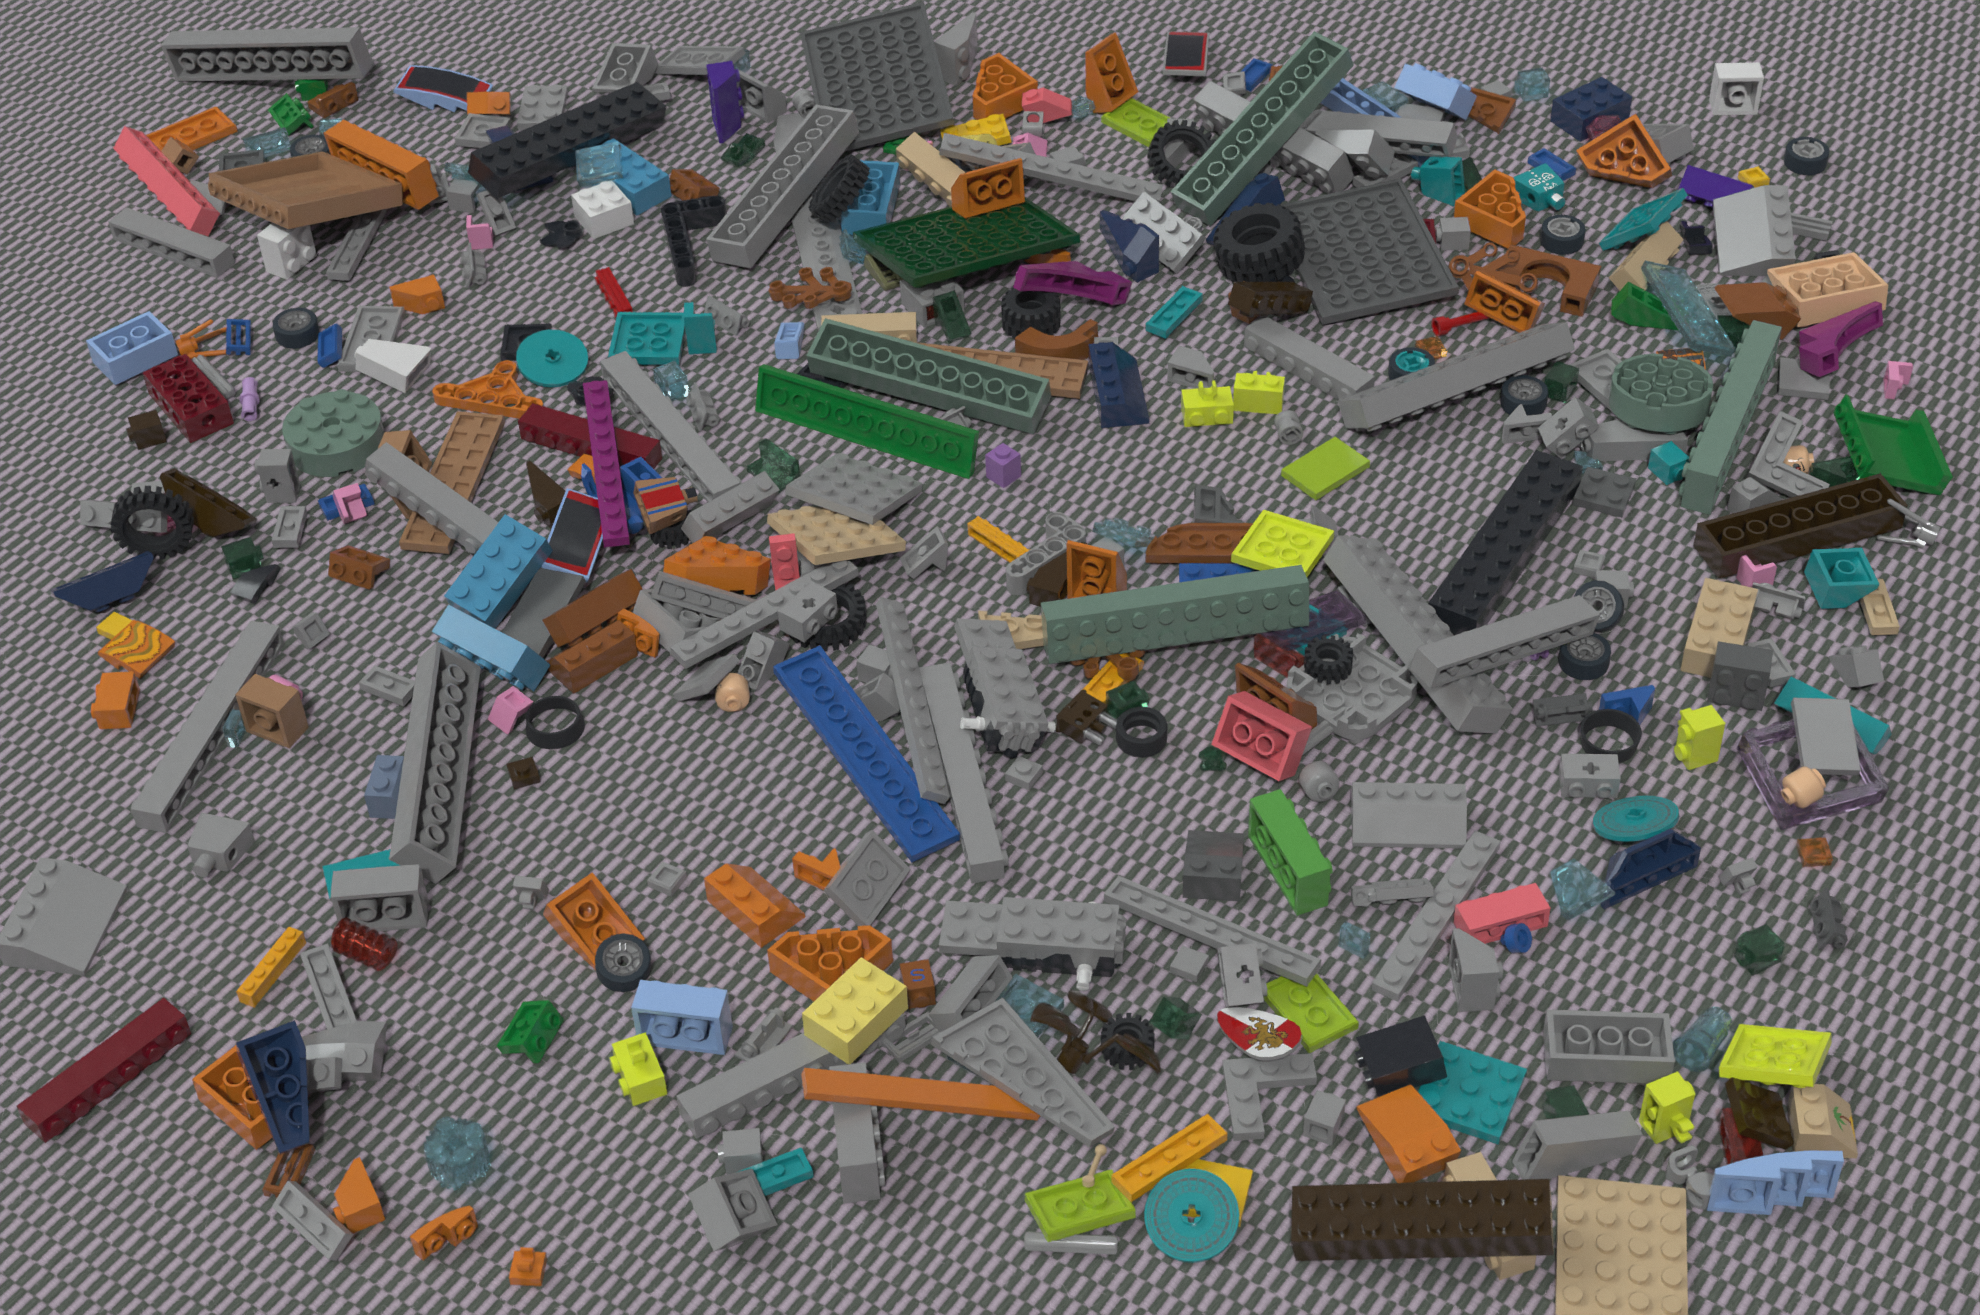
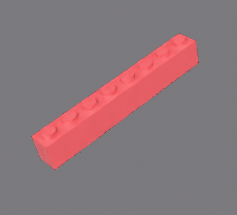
[113,126,220,236]

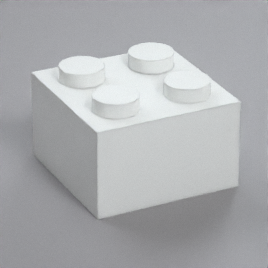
[1709,62,1764,115]
[571,180,634,239]
[257,223,317,280]

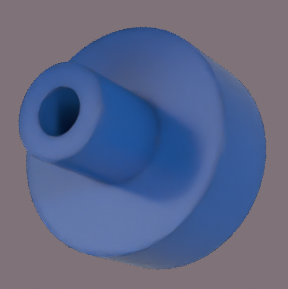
[1501,923,1532,953]

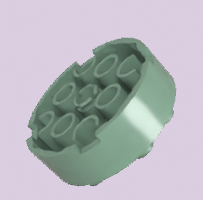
[1609,354,1713,434]
[282,389,384,477]

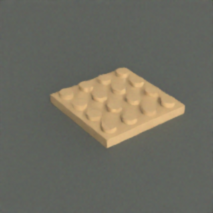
[767,506,906,565]

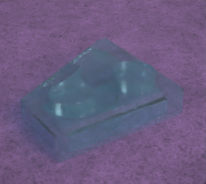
[1550,858,1615,921]

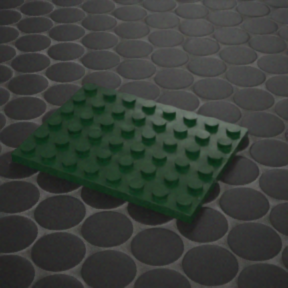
[853,197,1080,288]

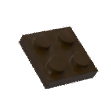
[1725,1077,1794,1150]

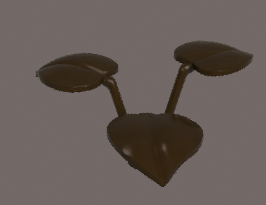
[1030,990,1161,1075]

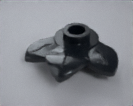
[539,220,584,249]
[567,376,614,405]

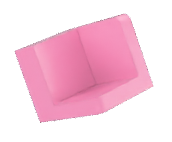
[1013,133,1047,157]
[466,215,493,250]
[333,483,367,525]
[1736,555,1777,588]
[488,686,533,734]

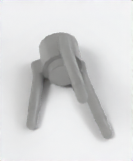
[1877,499,1940,548]

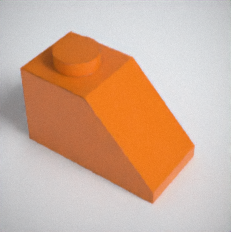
[467,92,511,115]
[389,274,445,314]
[333,1157,385,1234]

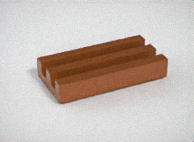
[262,1144,315,1198]

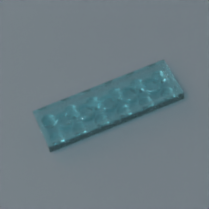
[1641,260,1736,357]

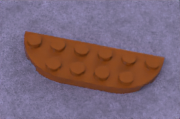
[1145,523,1253,564]

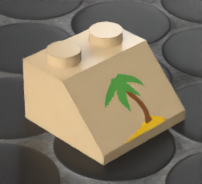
[1787,1084,1858,1158]

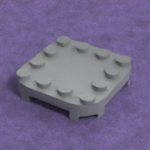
[1287,633,1417,744]

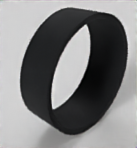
[526,696,585,749]
[1580,709,1642,763]

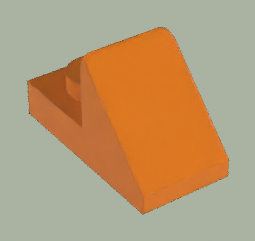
[792,848,840,890]

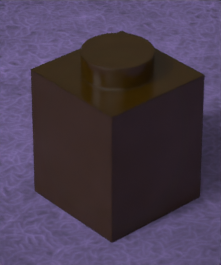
[126,410,167,450]

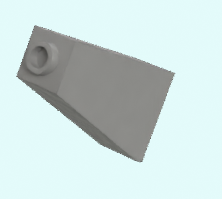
[1580,419,1688,461]
[1512,1111,1643,1179]

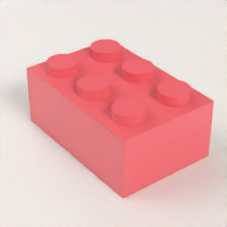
[1211,691,1312,781]

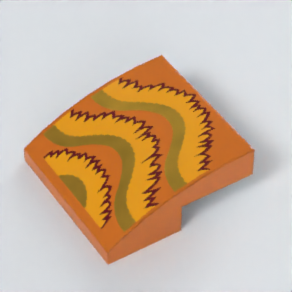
[98,620,175,679]

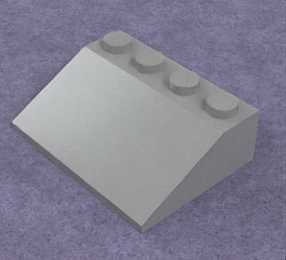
[1713,185,1796,276]
[0,857,128,976]

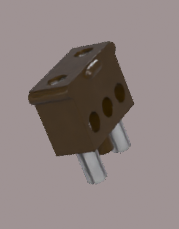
[1055,690,1117,745]

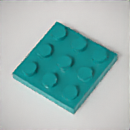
[1599,188,1688,251]
[608,312,686,365]
[1418,1041,1527,1145]

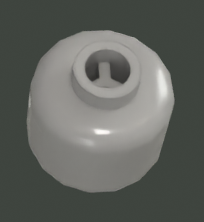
[1299,761,1340,802]

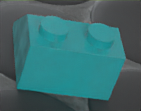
[1804,548,1880,609]

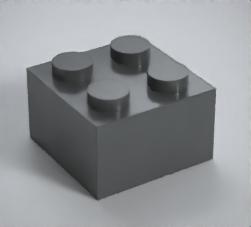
[1707,641,1773,711]

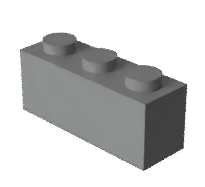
[929,955,1013,1032]

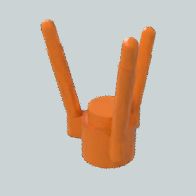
[175,319,226,359]

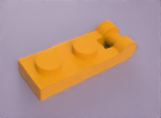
[1082,653,1144,705]

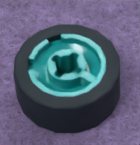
[1388,347,1435,381]

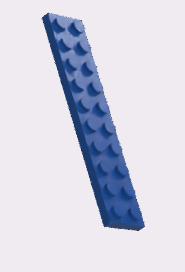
[773,646,960,863]

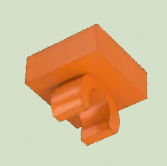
[509,1247,547,1286]

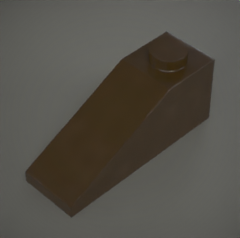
[526,460,566,529]
[1026,542,1087,607]

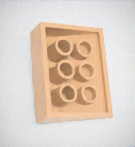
[1767,252,1888,327]

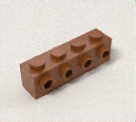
[542,569,643,647]

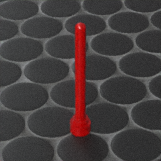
[1431,312,1490,337]

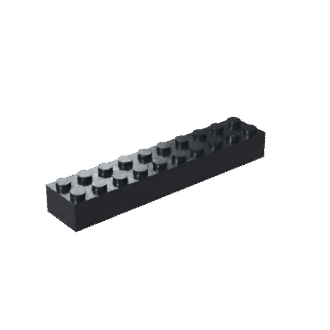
[468,82,667,199]
[1428,450,1583,636]

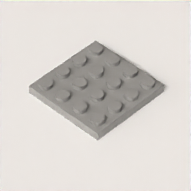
[785,453,923,525]

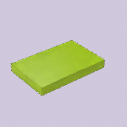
[1101,98,1170,147]
[1281,437,1370,500]
[1263,973,1359,1053]
[1025,1169,1136,1242]

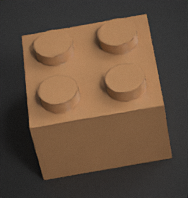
[235,674,309,749]

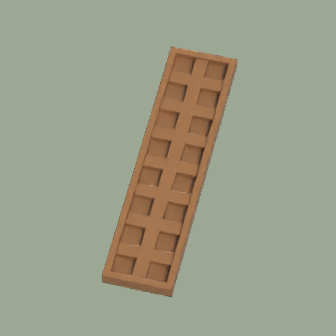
[915,342,1089,399]
[399,411,505,554]

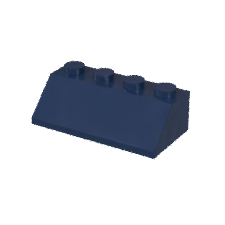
[1089,342,1150,428]

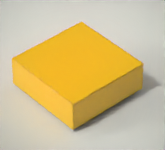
[1738,166,1770,188]
[96,612,132,640]

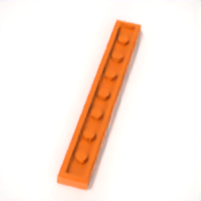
[801,1068,1040,1121]

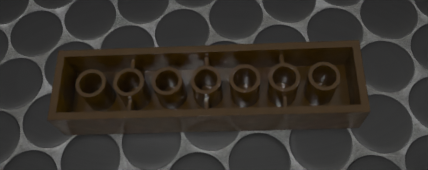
[1693,473,1908,579]
[1291,1179,1554,1261]

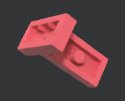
[769,533,800,590]

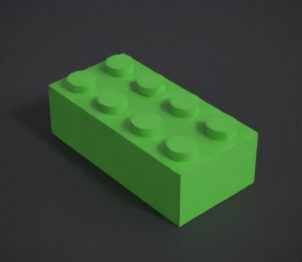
[1248,789,1333,916]

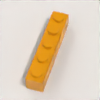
[967,516,1031,563]
[236,927,306,1008]

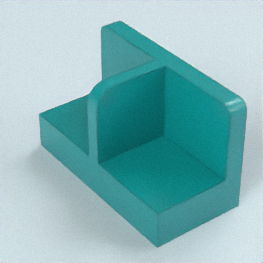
[684,302,717,355]

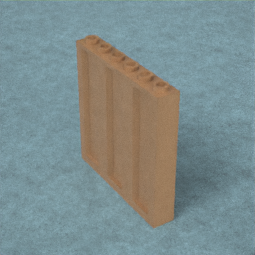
[208,151,402,229]

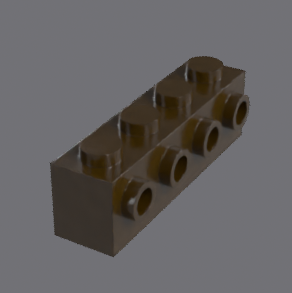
[1228,282,1313,317]

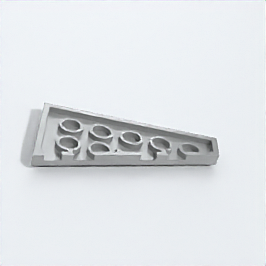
[930,998,1115,1148]

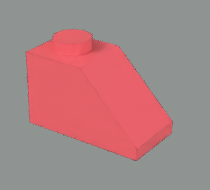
[1022,88,1072,123]

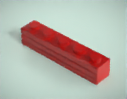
[594,267,633,318]

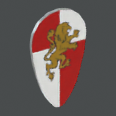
[1217,1007,1303,1060]

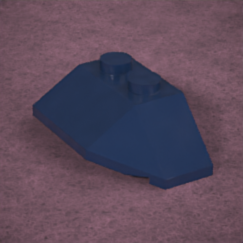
[50,551,154,612]
[1601,828,1701,910]

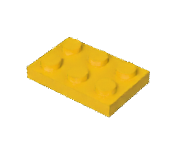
[940,114,1012,146]

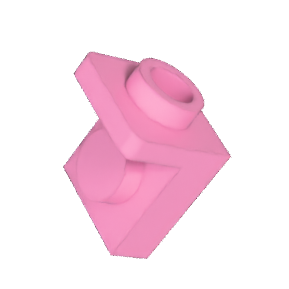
[1883,361,1913,399]

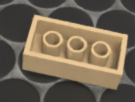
[1681,578,1758,678]

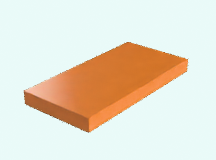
[146,106,238,151]

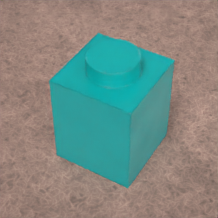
[1648,441,1689,485]

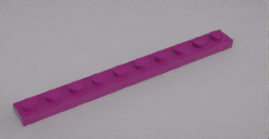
[583,380,630,547]

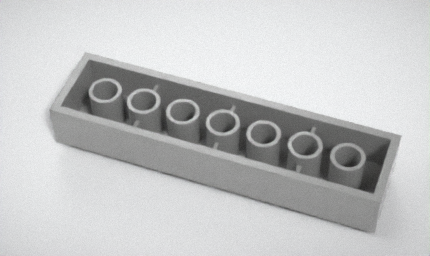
[1194,81,1354,194]

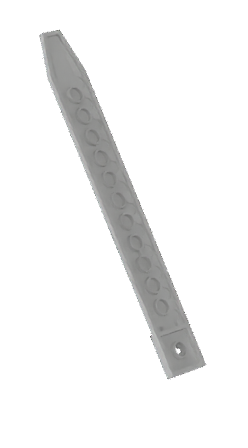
[774,113,862,331]

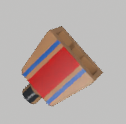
[633,477,698,534]

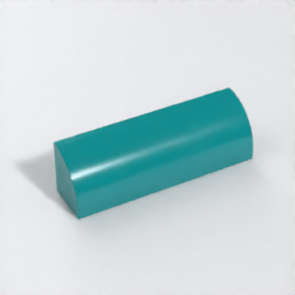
[1774,676,1892,754]

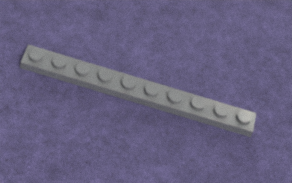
[939,133,1163,203]
[876,597,950,804]

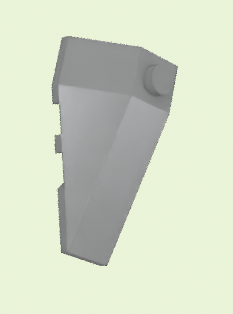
[302,1021,387,1082]

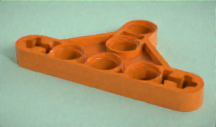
[432,360,543,419]

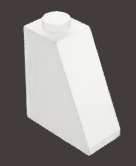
[354,339,431,393]

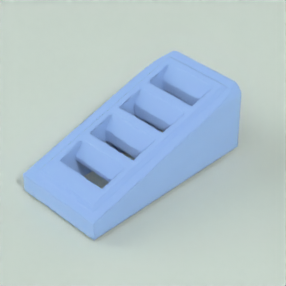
[774,322,805,359]

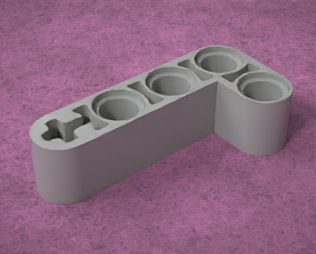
[1006,512,1086,596]

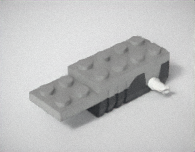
[954,618,1056,758]
[939,897,1126,991]

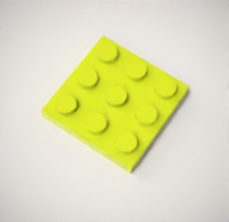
[1231,510,1334,577]
[1719,1024,1832,1088]

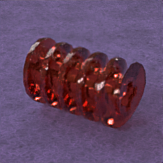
[331,917,398,971]

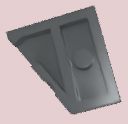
[1193,485,1243,523]

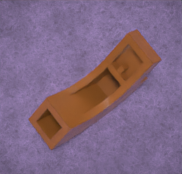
[1015,319,1098,360]

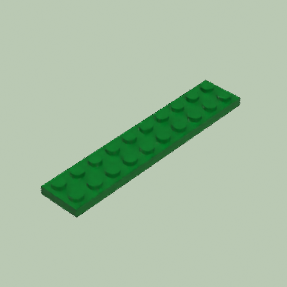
[755,364,979,479]

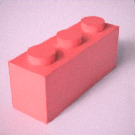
[1453,883,1551,944]

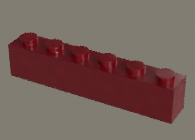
[518,403,663,469]
[16,998,192,1143]

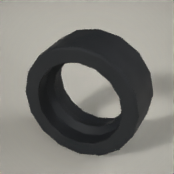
[1116,706,1168,758]

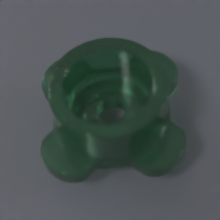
[1199,746,1227,772]

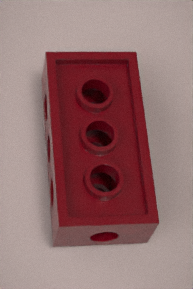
[142,354,234,443]

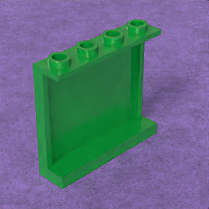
[1833,394,1953,495]

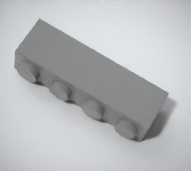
[681,471,780,543]

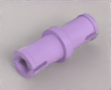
[240,377,259,421]

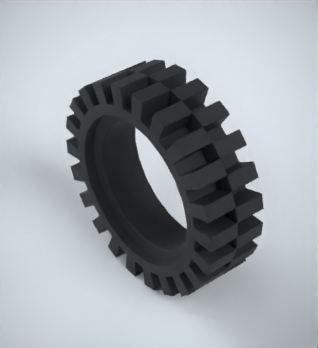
[1147,120,1216,187]
[808,154,870,224]
[110,486,194,560]
[789,583,867,651]

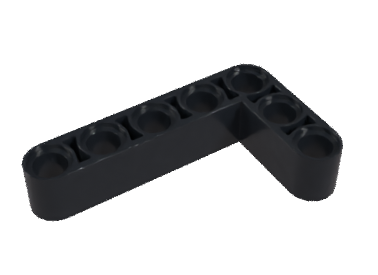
[661,195,727,287]

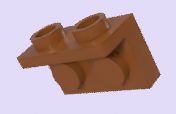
[307,82,358,118]
[669,169,720,201]
[328,545,390,589]

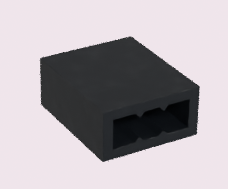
[1354,1015,1447,1098]

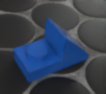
[1599,685,1655,725]

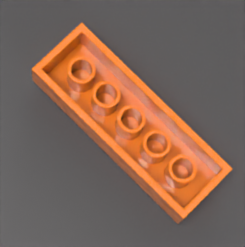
[324,120,439,210]

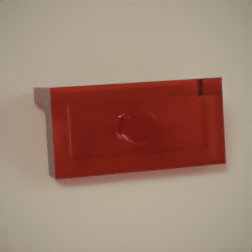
[1254,634,1304,678]
[1718,1108,1764,1165]

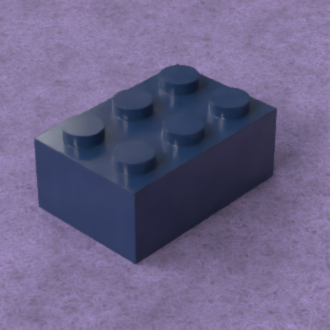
[1550,77,1632,142]

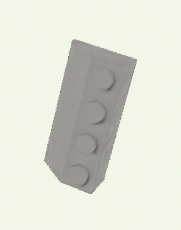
[1351,782,1467,849]

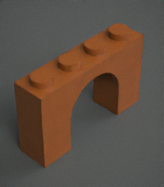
[1497,245,1601,317]

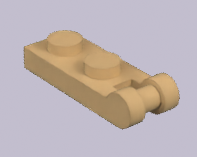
[1859,579,1900,635]

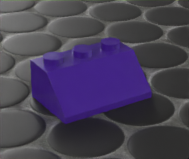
[706,61,744,144]
[1678,165,1754,209]

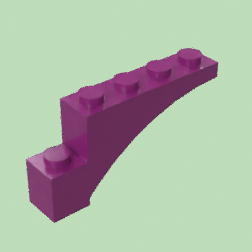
[1013,261,1132,305]
[1799,301,1883,377]

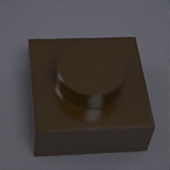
[506,756,540,790]

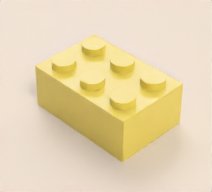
[802,957,908,1064]

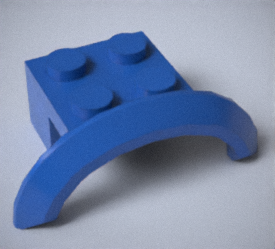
[581,457,662,534]

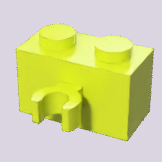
[1233,371,1285,415]
[1181,380,1234,427]
[1674,705,1726,770]
[609,1032,667,1106]
[1639,1071,1695,1144]

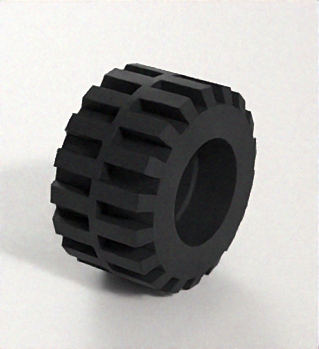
[1001,287,1061,339]

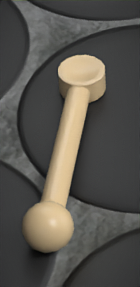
[1082,1144,1107,1187]

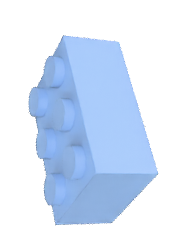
[1394,63,1477,120]
[86,311,178,385]
[631,980,733,1055]

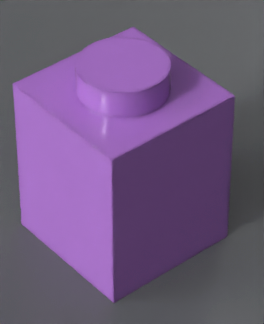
[985,443,1021,488]

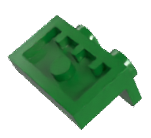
[268,93,314,136]
[497,1000,564,1063]

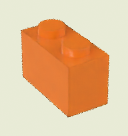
[91,671,140,729]

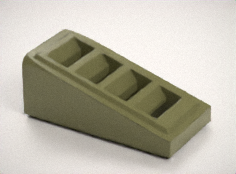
[864,254,904,291]

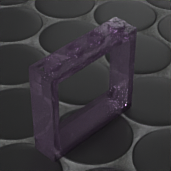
[1737,720,1889,830]

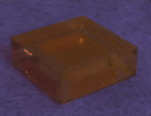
[1415,336,1447,360]
[1796,837,1833,867]

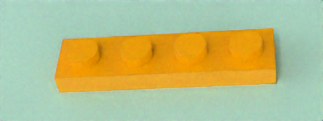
[1111,1113,1228,1202]

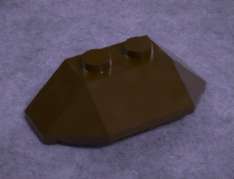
[160,468,257,537]

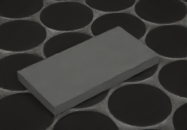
[502,568,586,658]

